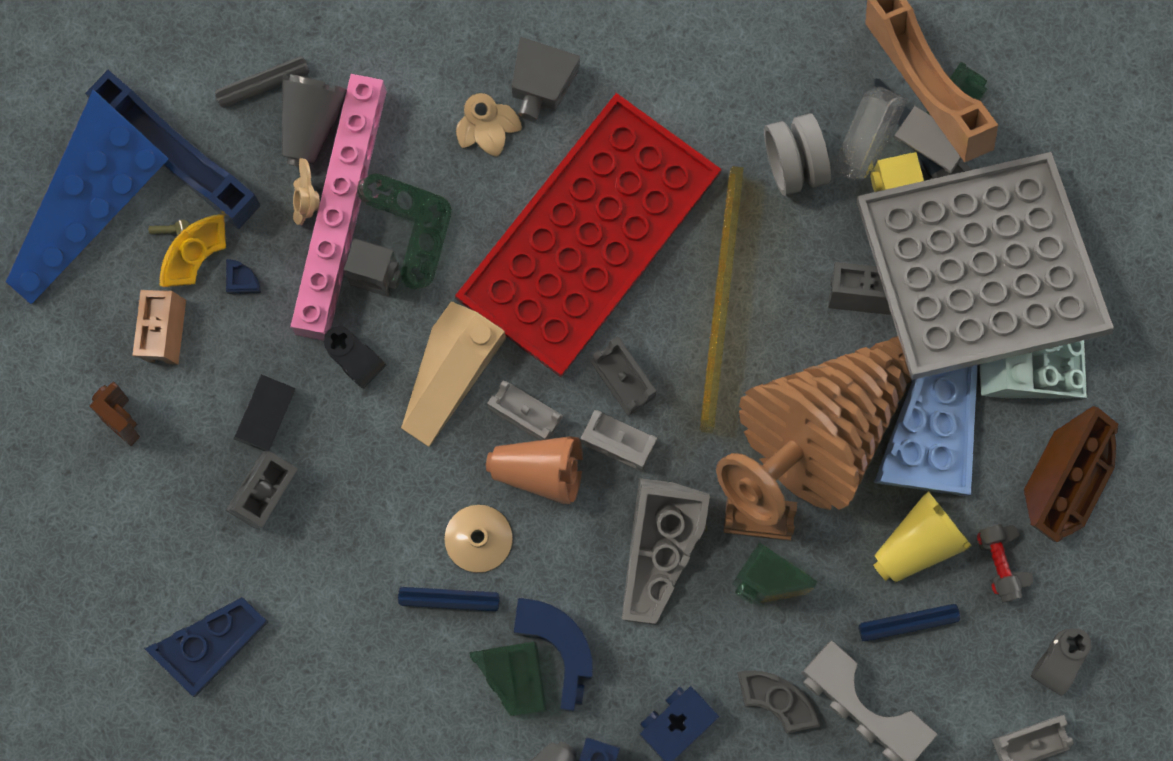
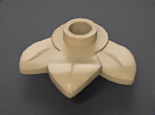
[456,93,522,157]
[293,158,320,225]

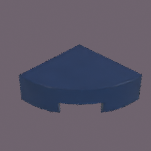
[226,259,261,294]

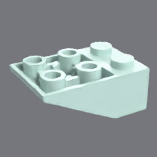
[980,340,1087,398]

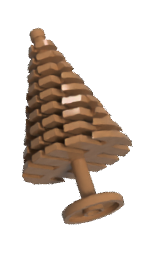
[716,336,911,526]

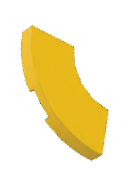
[160,214,226,287]

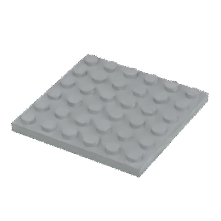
[857,152,1114,380]

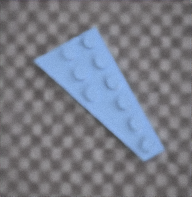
[874,365,977,496]

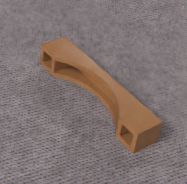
[865,0,998,162]

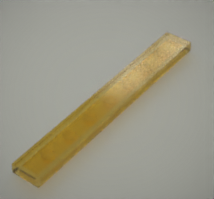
[699,166,744,433]

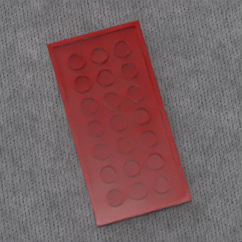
[455,93,722,378]

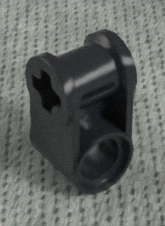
[324,326,387,389]

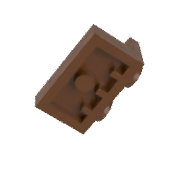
[89,382,140,446]

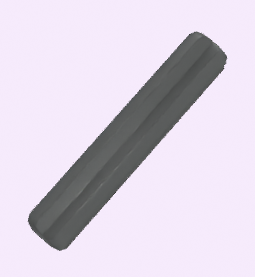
[215,56,309,108]

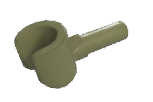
[148,220,191,236]

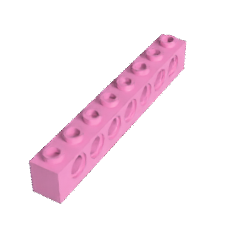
[290,74,386,341]

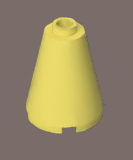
[873,492,972,583]

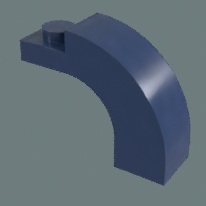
[514,598,593,712]

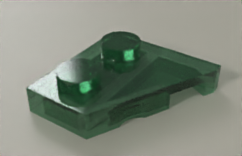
[470,641,547,716]

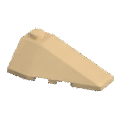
[401,301,506,447]

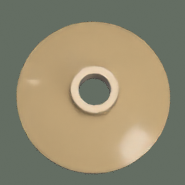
[445,505,513,573]

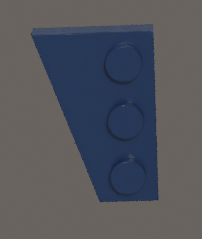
[145,597,268,697]

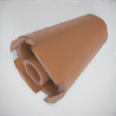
[486,436,583,504]

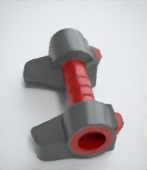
[977,524,1033,603]

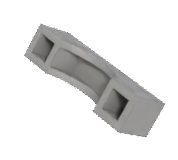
[801,640,938,761]

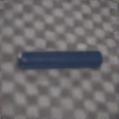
[398,587,500,612]
[859,604,960,642]

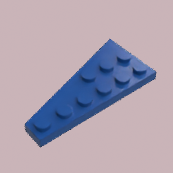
[6,89,169,304]

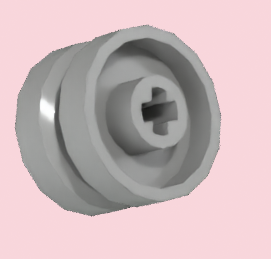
[764,113,831,196]

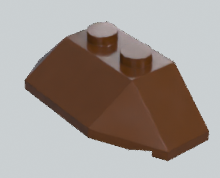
[1024,406,1118,542]

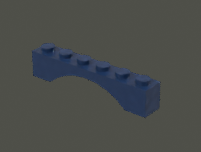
[85,70,261,230]

